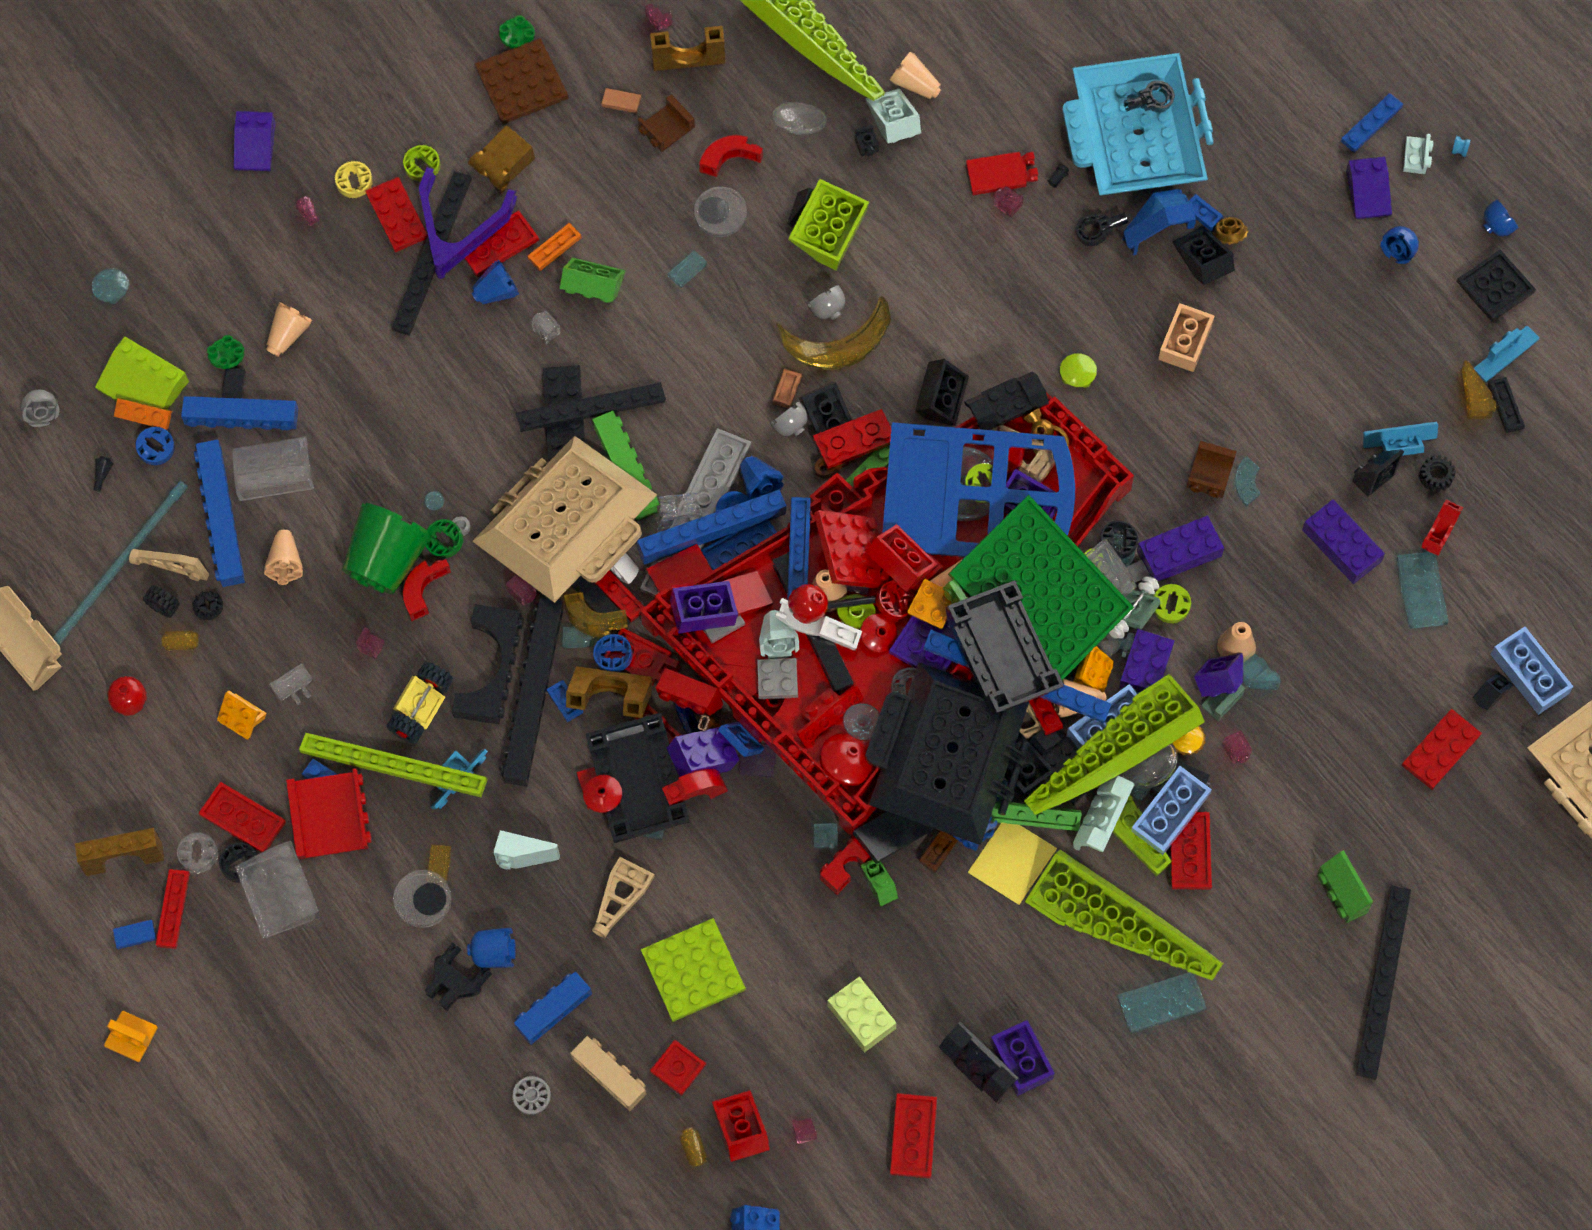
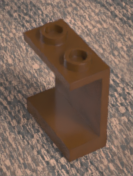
[638,94,695,152]
[1186,441,1237,498]

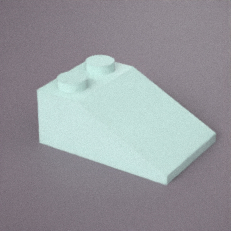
[866,88,921,144]
[494,830,560,870]

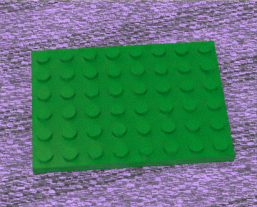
[948,495,1134,680]

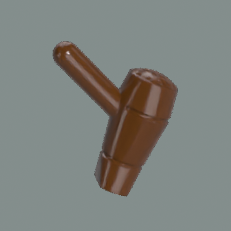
[698,715,722,731]

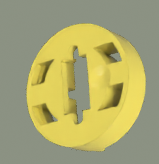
[335,161,372,198]

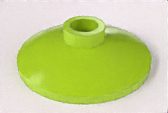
[837,594,876,629]

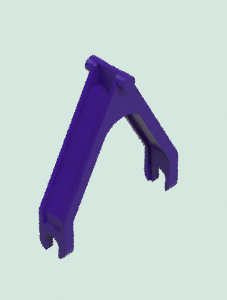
[419,167,517,279]

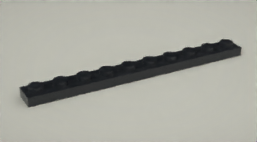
[392,171,472,336]
[1356,885,1411,1080]

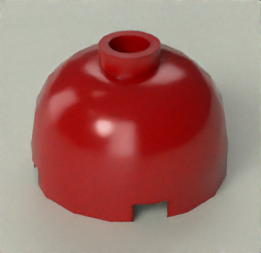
[788,584,828,624]
[107,676,147,716]

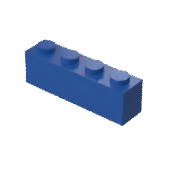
[514,971,592,1045]

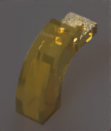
[564,592,628,637]

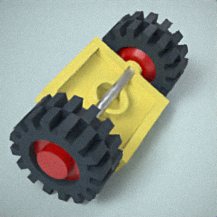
[386,662,454,744]

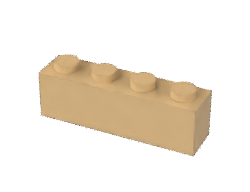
[570,1036,646,1111]

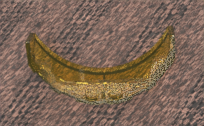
[776,296,891,370]

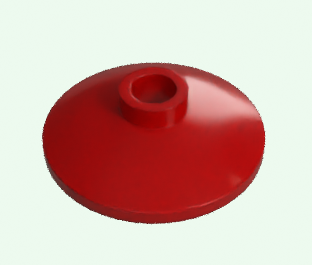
[860,614,897,652]
[583,775,622,813]

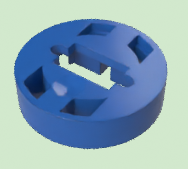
[136,427,175,465]
[593,634,633,672]

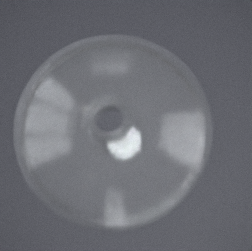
[772,102,827,136]
[1122,743,1178,788]

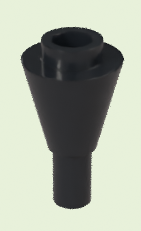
[93,456,114,492]

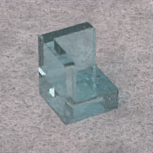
[814,823,838,848]

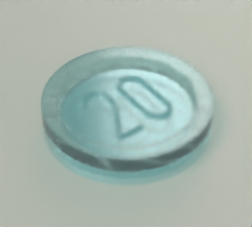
[425,491,444,510]

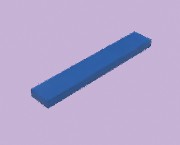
[787,497,811,600]

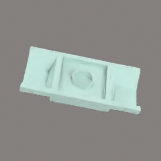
[1073,776,1134,852]

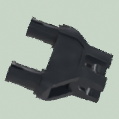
[425,942,492,1011]

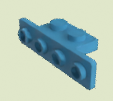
[1474,326,1539,382]
[1363,422,1438,455]
[431,749,488,810]

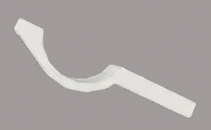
[774,598,862,650]

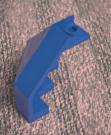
[1122,189,1196,255]

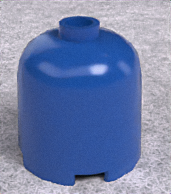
[467,928,516,968]

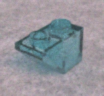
[1243,654,1282,690]

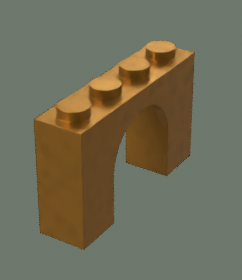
[650,26,726,71]
[566,666,652,718]
[75,828,165,876]

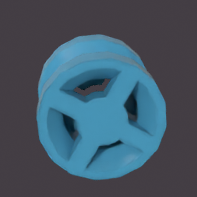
[1451,136,1471,157]

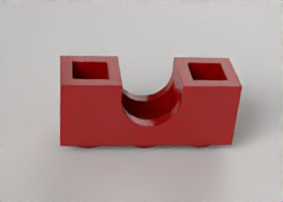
[820,836,872,895]

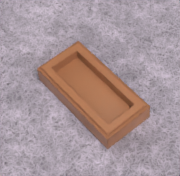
[602,88,641,113]
[773,369,802,408]

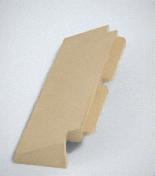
[0,586,62,691]

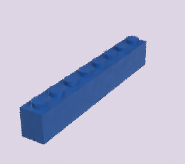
[194,439,245,587]
[637,490,787,565]

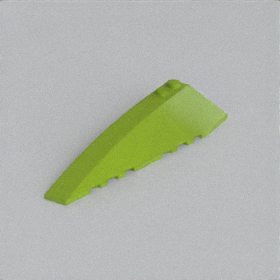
[1025,674,1205,815]
[1025,850,1224,980]

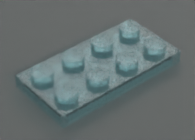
[1396,552,1449,629]
[1117,972,1207,1034]

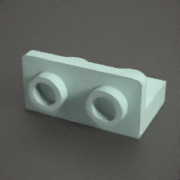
[1403,134,1433,174]

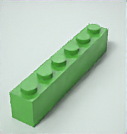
[592,411,659,521]

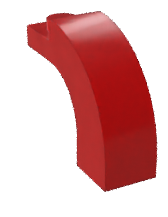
[699,135,763,177]
[1421,499,1464,556]
[403,559,451,621]
[662,769,728,806]

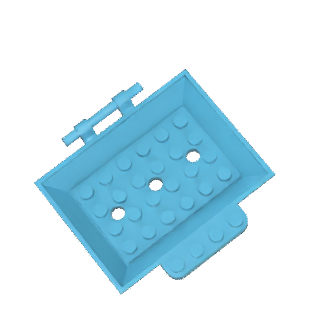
[1062,53,1214,196]

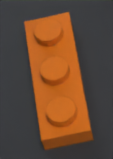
[528,223,582,271]
[114,398,172,430]

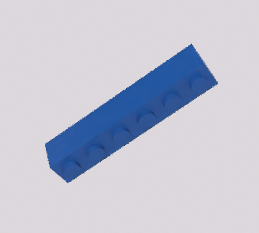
[181,396,298,431]

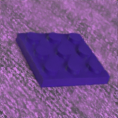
[889,616,956,672]

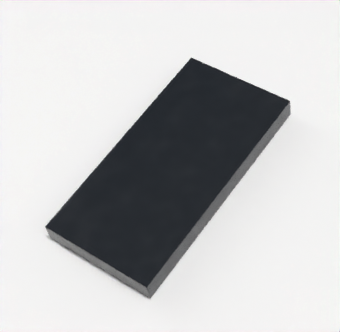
[852,812,935,864]

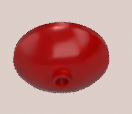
[820,733,877,786]

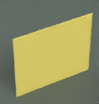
[968,823,1057,905]

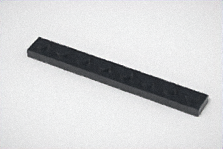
[516,383,666,432]

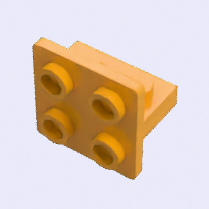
[908,579,952,629]
[1073,646,1114,692]
[217,691,266,740]
[104,1011,158,1062]

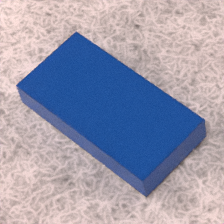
[113,920,157,949]

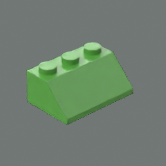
[560,257,625,302]
[1317,850,1373,923]

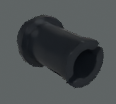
[1047,164,1069,188]

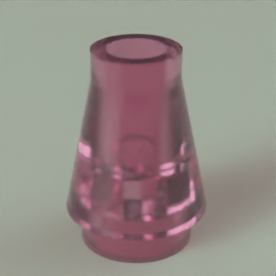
[296,196,319,225]

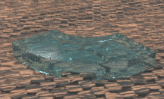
[1235,456,1260,507]

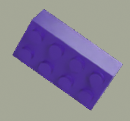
[1302,499,1385,585]
[1137,516,1224,582]

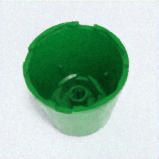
[341,503,432,594]

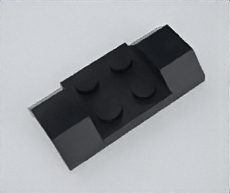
[964,372,1049,430]
[1029,729,1100,806]
[939,1022,1019,1104]

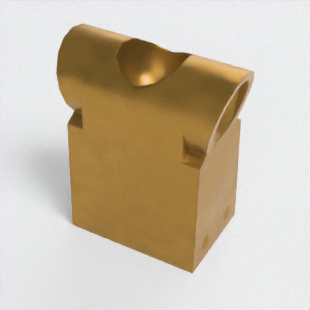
[468,125,535,192]

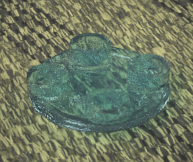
[92,269,129,304]

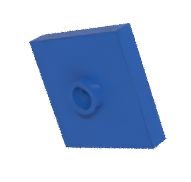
[718,722,765,757]

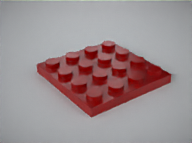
[814,510,891,589]

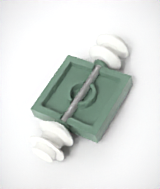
[1109,576,1160,638]

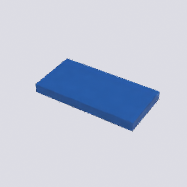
[701,521,777,571]

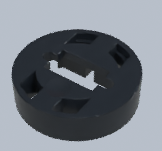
[1099,520,1139,558]
[219,842,260,883]

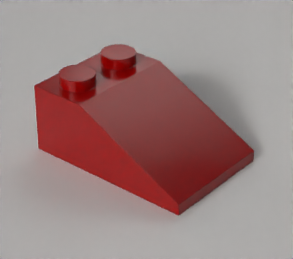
[712,1091,770,1162]

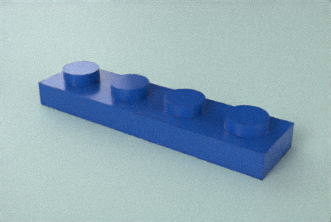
[1341,93,1403,153]

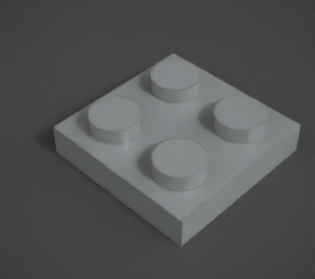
[757,658,798,699]

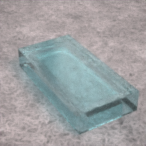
[668,251,707,288]

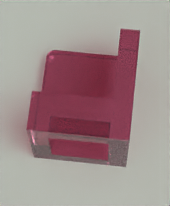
[356,627,385,659]
[792,1118,817,1144]

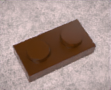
[919,831,958,873]

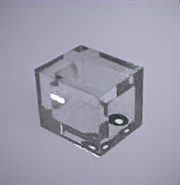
[531,310,561,344]

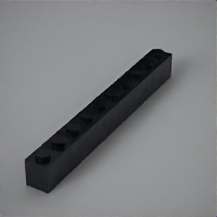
[501,598,564,787]

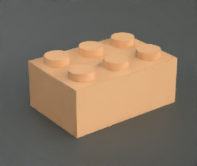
[1158,303,1214,372]

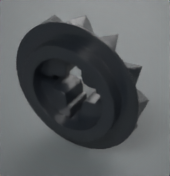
[192,590,223,620]

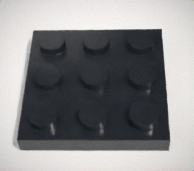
[1456,249,1536,322]

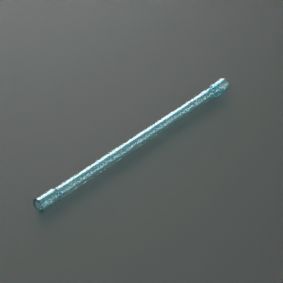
[52,480,188,646]

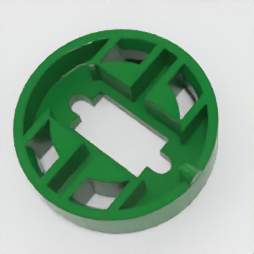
[426,519,463,558]

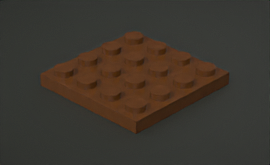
[474,38,569,125]

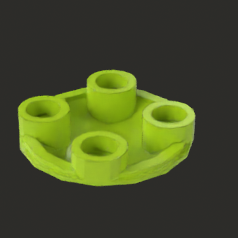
[1060,354,1097,387]

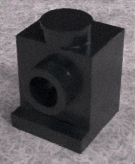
[855,125,879,156]

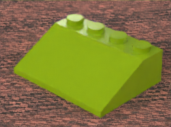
[788,179,869,271]
[95,337,189,410]

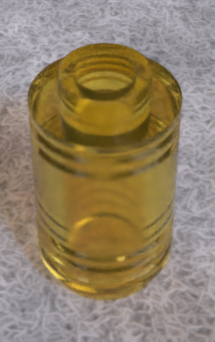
[162,630,199,651]
[679,1128,708,1167]

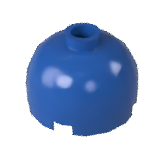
[1483,200,1518,237]
[1380,226,1419,264]

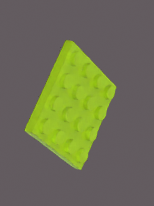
[641,918,746,1022]

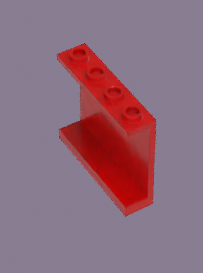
[286,769,372,859]

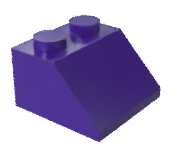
[1194,653,1243,697]

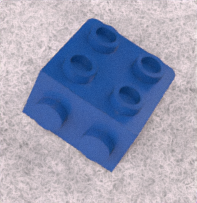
[730,1205,780,1230]

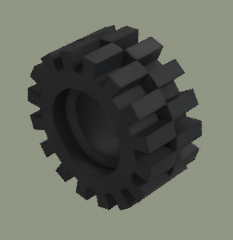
[1419,455,1456,492]
[142,585,180,618]

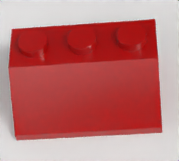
[866,524,937,592]
[655,668,723,716]

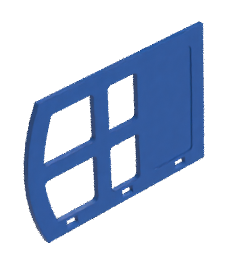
[882,422,1075,557]

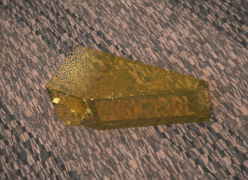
[1461,361,1496,420]

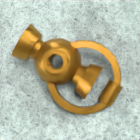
[1023,408,1069,455]

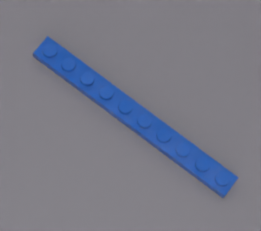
[923,630,1112,723]

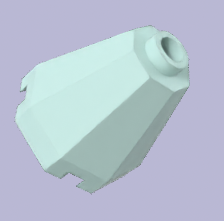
[759,610,799,659]

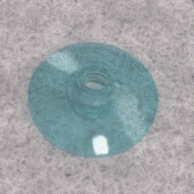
[843,704,880,740]

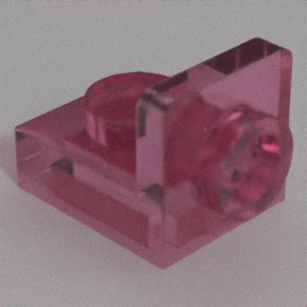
[645,3,673,31]

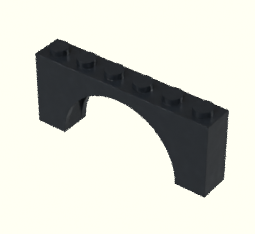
[452,604,524,725]

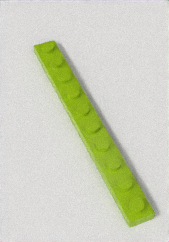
[299,733,488,797]

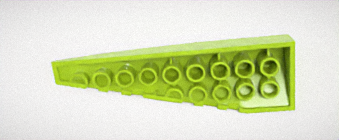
[740,0,885,101]

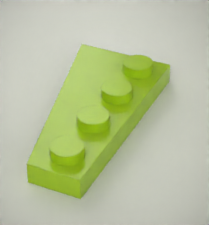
[1112,795,1171,876]

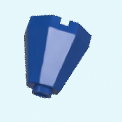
[472,260,519,304]
[740,456,784,500]

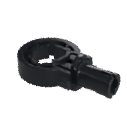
[1123,80,1175,112]
[1076,212,1128,246]

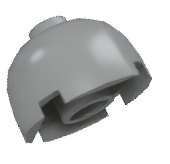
[808,285,845,320]
[20,389,60,427]
[770,401,808,436]

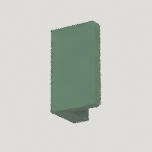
[1201,685,1246,721]

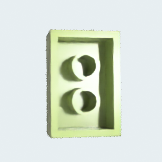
[828,976,896,1053]

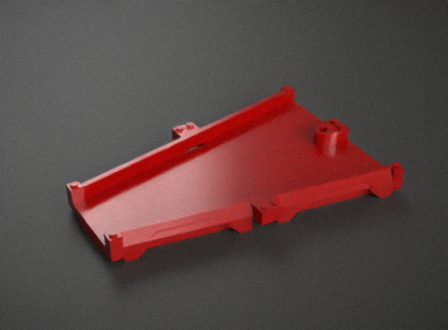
[640,392,1134,837]

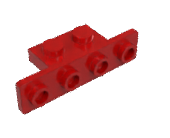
[797,684,863,747]

